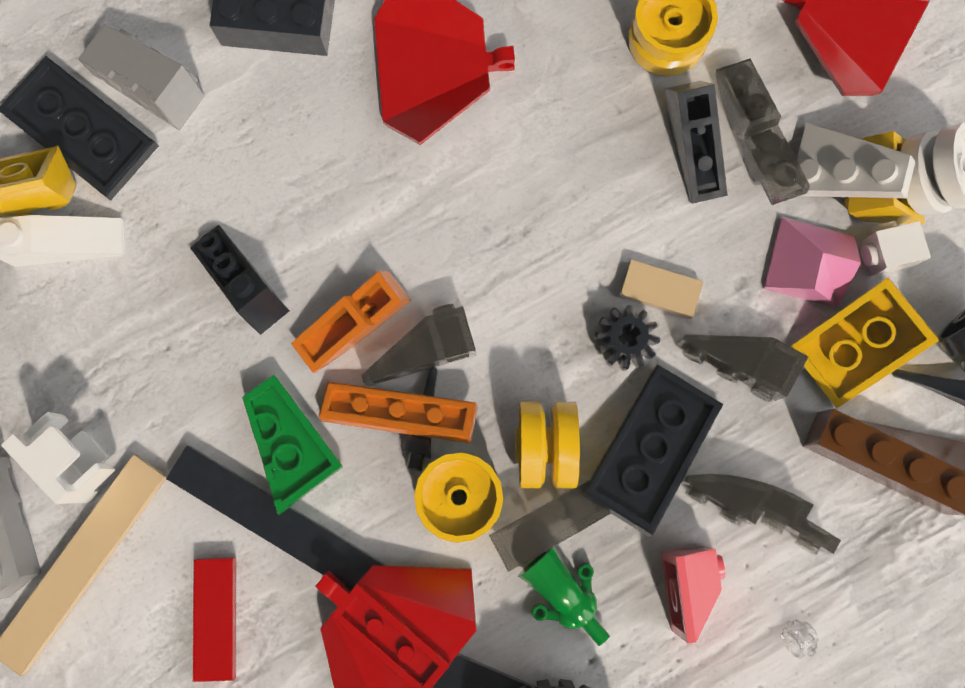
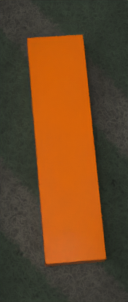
[318,382,478,444]

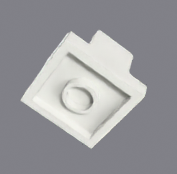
[1,412,115,504]

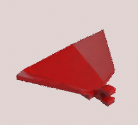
[374,0,515,145]
[782,0,930,96]
[315,565,477,688]

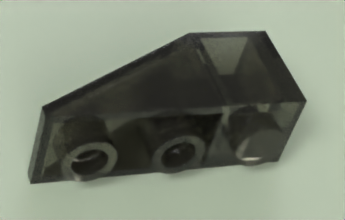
[676,334,809,402]

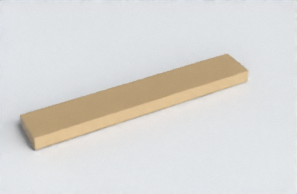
[0,455,167,676]

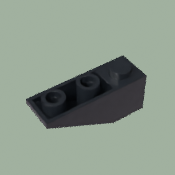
[190,225,290,335]

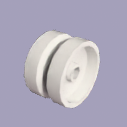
[901,122,965,217]

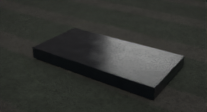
[0,56,159,201]
[581,364,723,537]

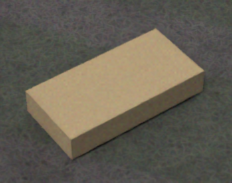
[619,259,703,319]

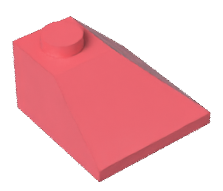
[661,546,725,643]

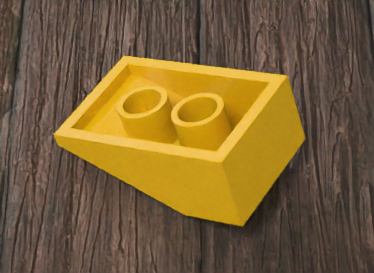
[789,277,939,408]

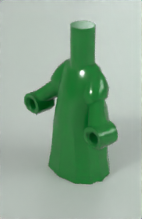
[518,544,610,646]

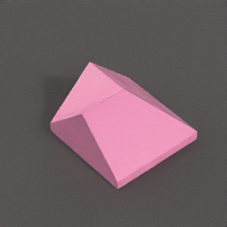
[763,217,861,308]

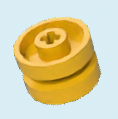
[628,0,718,76]
[515,401,580,488]
[414,452,503,543]

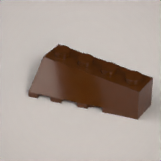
[803,408,965,516]

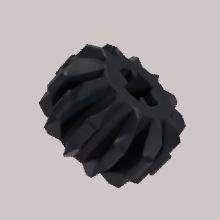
[594,305,660,371]

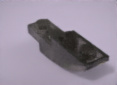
[715,58,810,205]
[681,474,841,555]

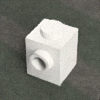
[861,221,931,276]

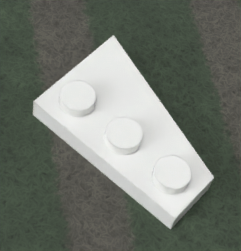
[788,122,915,198]

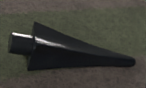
[403,367,438,471]
[892,369,965,406]

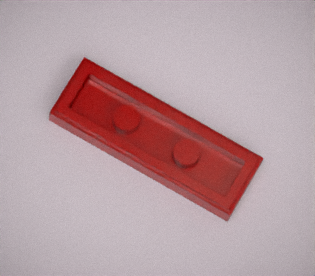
[193,557,236,682]

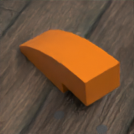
[291,271,412,373]

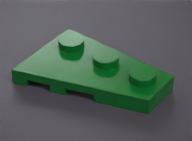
[242,375,343,515]

